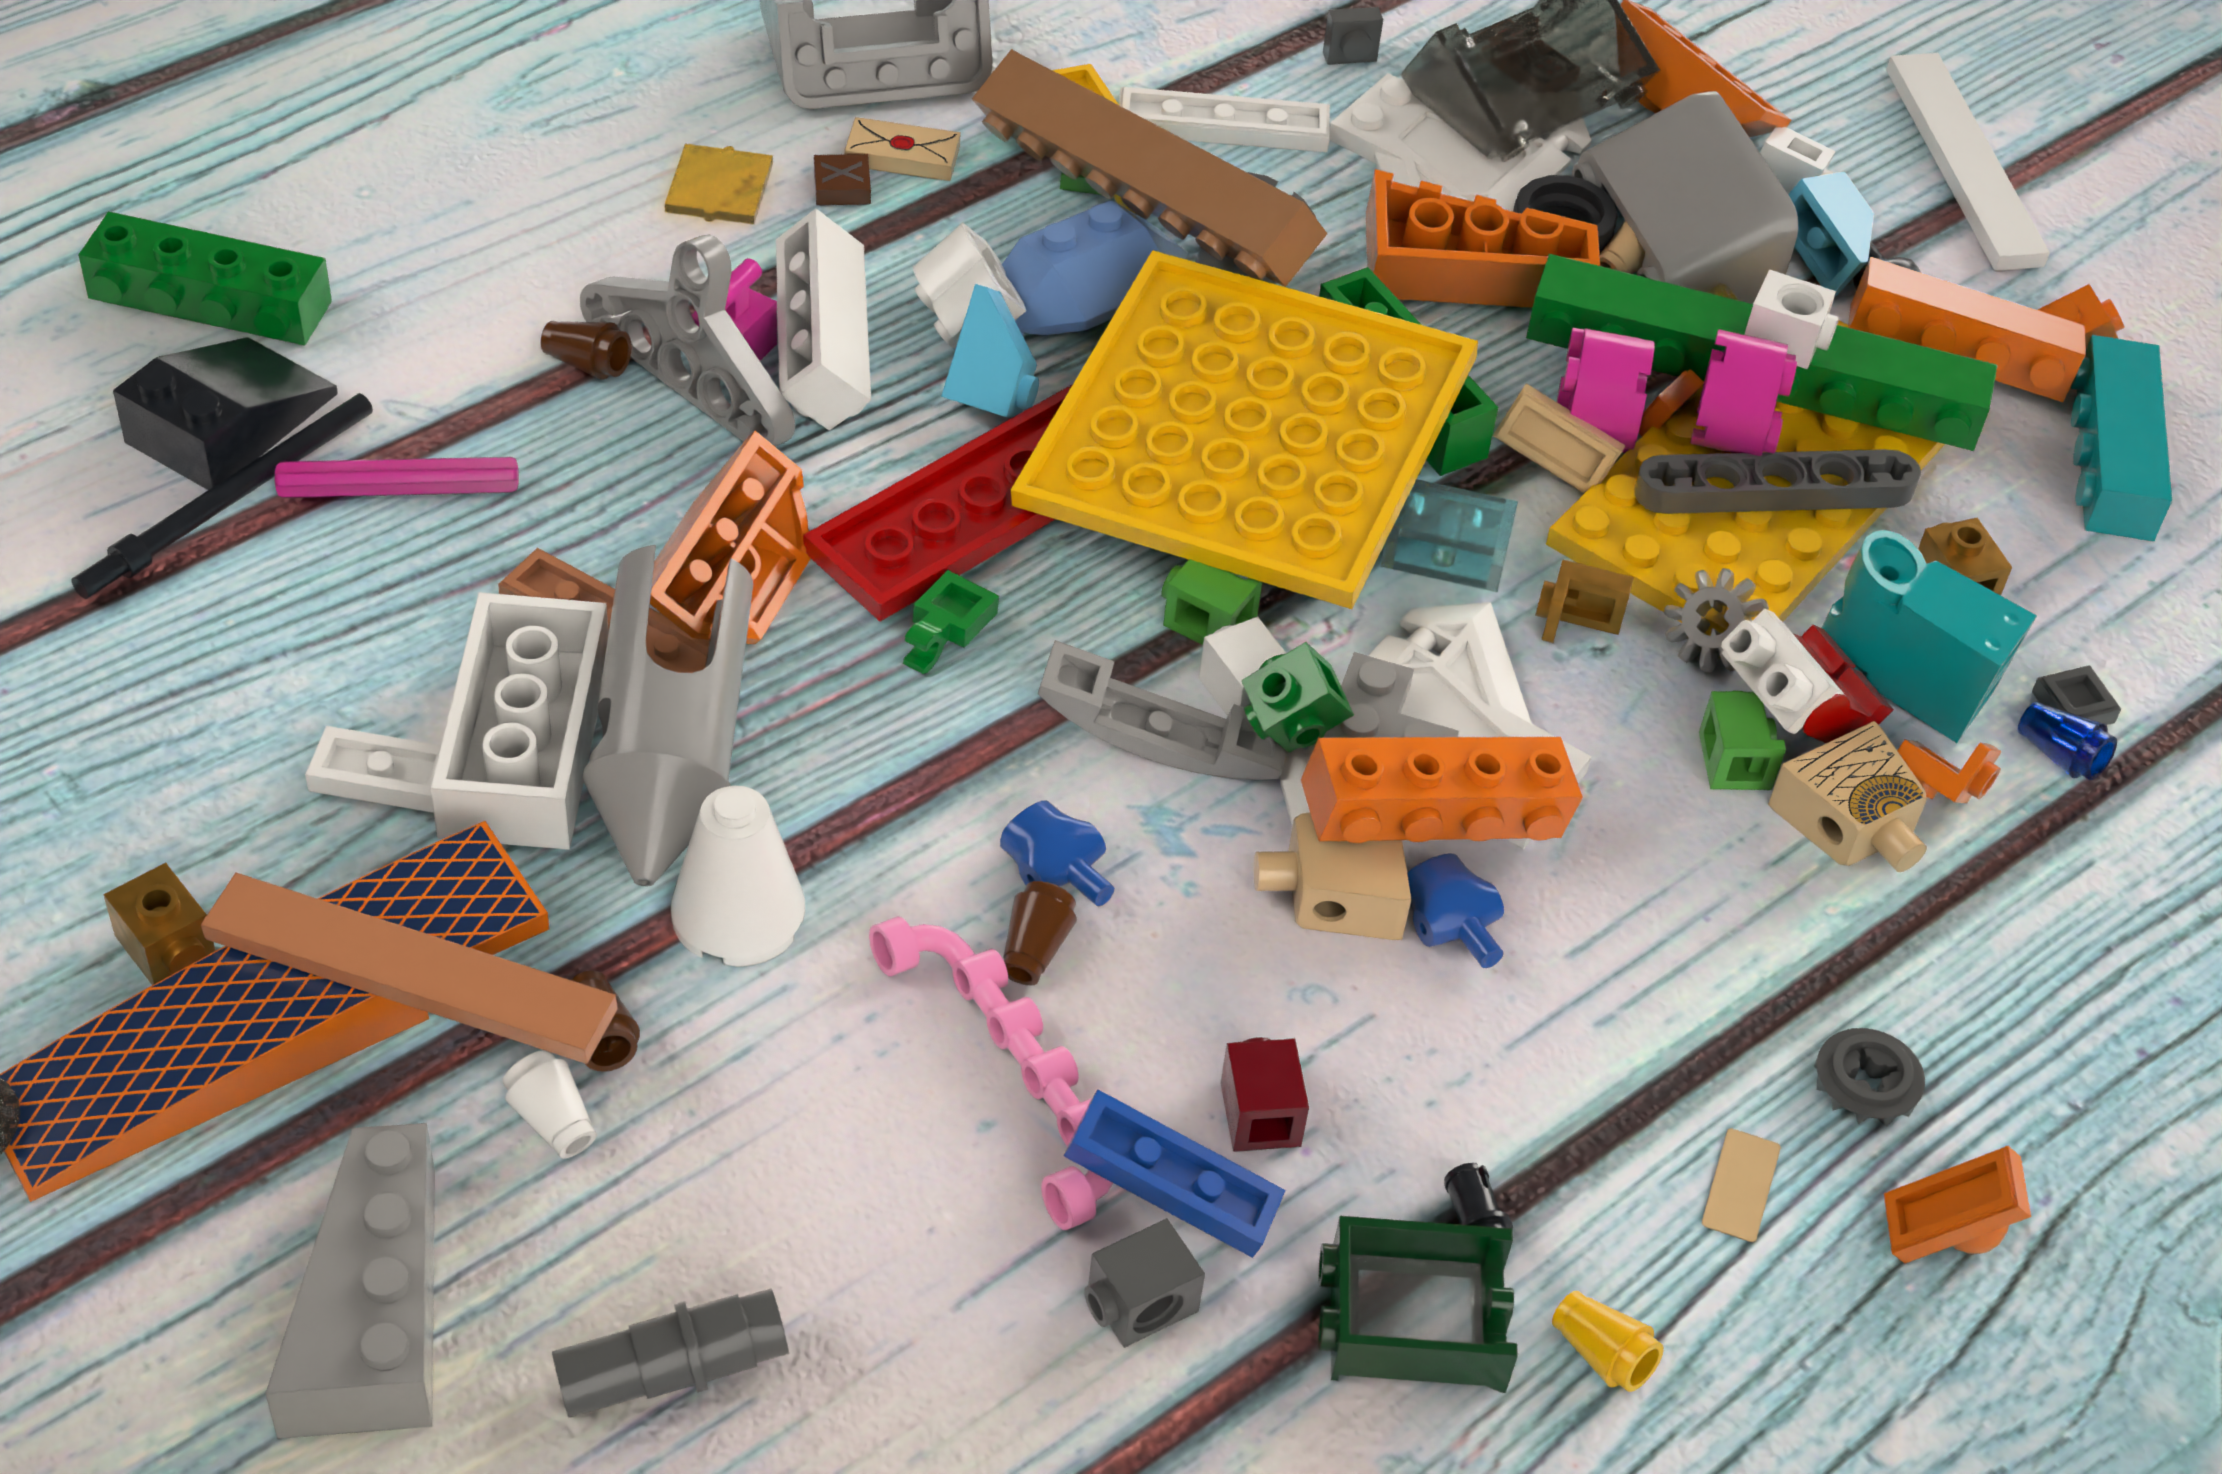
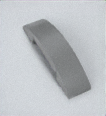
[1038,640,1287,780]

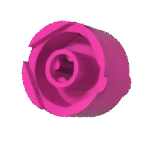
[1556,328,1654,453]
[1690,329,1797,456]

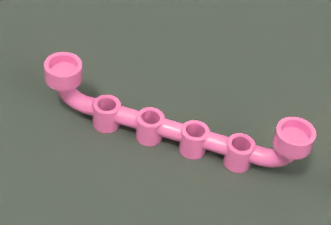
[869,916,1113,1230]

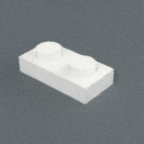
[305,726,441,813]

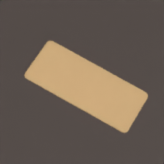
[1702,1128,1781,1242]

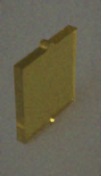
[665,143,773,224]

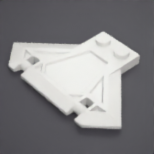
[1329,73,1592,211]
[1279,602,1592,849]

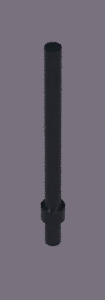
[71,393,373,599]

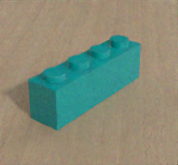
[2070,335,2172,542]

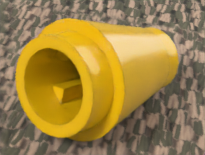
[1552,1291,1664,1392]

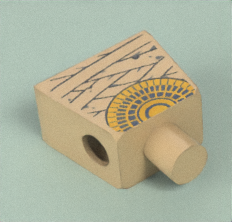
[1768,721,1927,872]

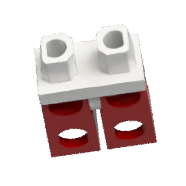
[1721,608,1894,743]

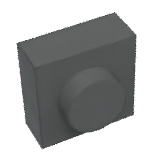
[1323,7,1383,65]

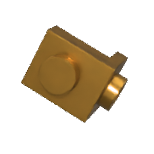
[1535,560,1634,643]

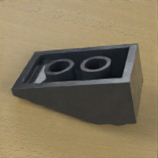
[113,337,338,490]

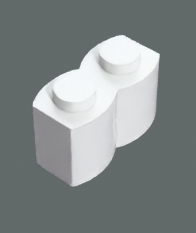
[913,222,1026,349]

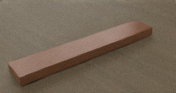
[201,872,618,1064]

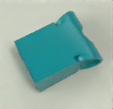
[1821,530,2037,743]

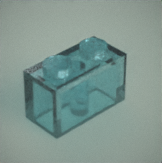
[1380,479,1518,592]

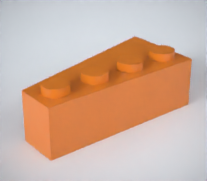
[1366,169,1600,308]

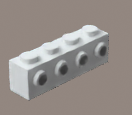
[776,208,871,431]

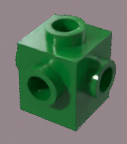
[1241,642,1354,753]

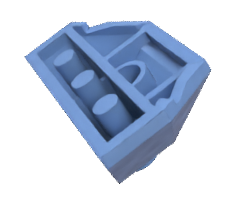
[1002,200,1189,337]

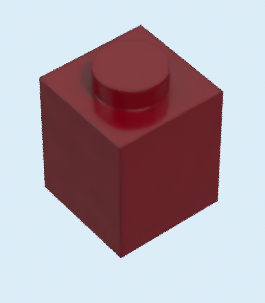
[1220,1037,1309,1152]

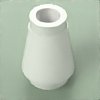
[503,1050,597,1159]

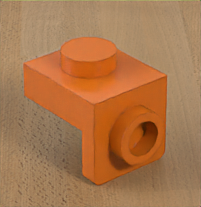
[2038,284,2124,349]
[1897,739,2001,803]

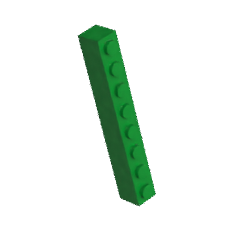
[1526,254,1998,451]

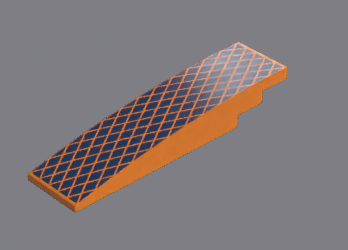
[0,821,550,1202]

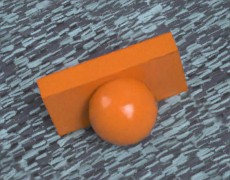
[1884,1146,2031,1264]

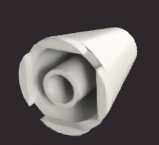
[671,786,805,967]

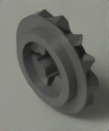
[1814,1028,1925,1127]

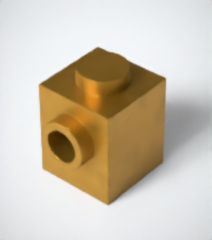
[1918,517,2012,595]
[103,862,216,985]

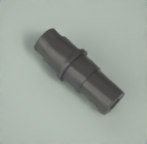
[552,1288,789,1418]

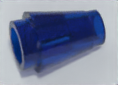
[2018,701,2117,780]

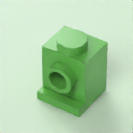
[1161,559,1262,645]
[1699,691,1786,790]

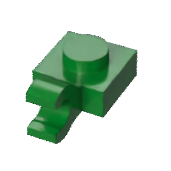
[903,570,999,674]

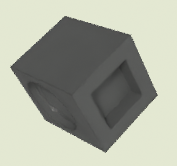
[1084,1218,1205,1348]

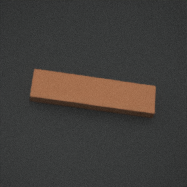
[498,548,709,673]

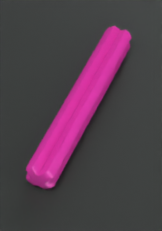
[274,457,519,498]

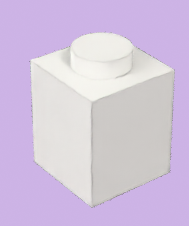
[1199,617,1286,716]

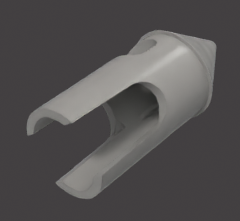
[582,545,753,886]

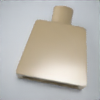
[1254,812,1411,940]

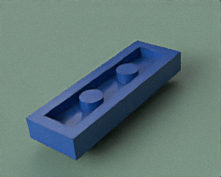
[1063,1089,1286,1258]

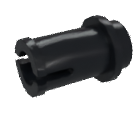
[1443,1162,1513,1229]

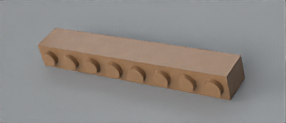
[972,49,1328,287]

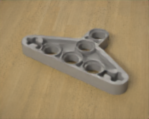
[580,234,795,447]

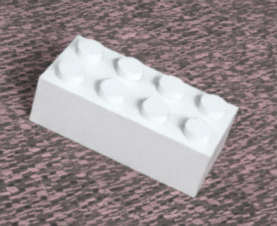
[430,592,609,850]

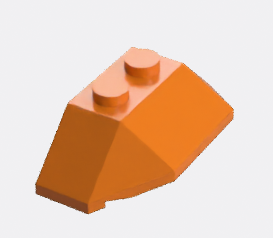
[1619,0,1791,137]
[650,431,811,644]

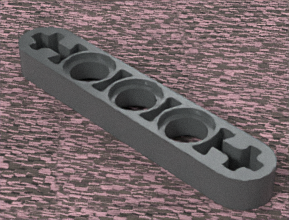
[1634,449,1921,514]

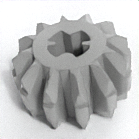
[1664,568,1769,673]

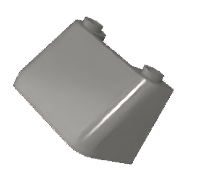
[760,0,993,109]
[1572,91,1798,304]

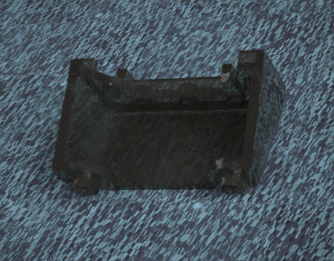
[1401,0,1660,162]

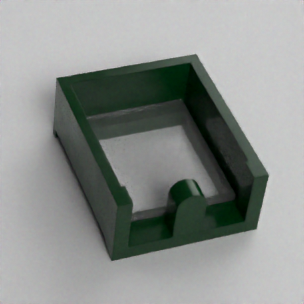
[1318,1216,1518,1393]

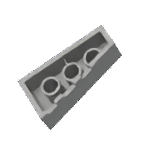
[265,1123,435,1439]

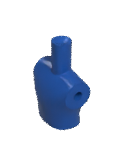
[1000,800,1115,906]
[1407,853,1504,968]

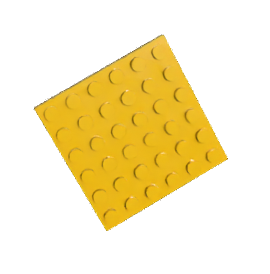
[1011,250,1478,609]

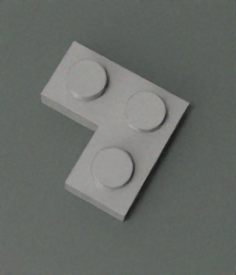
[1323,652,1459,738]

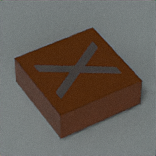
[814,154,871,205]

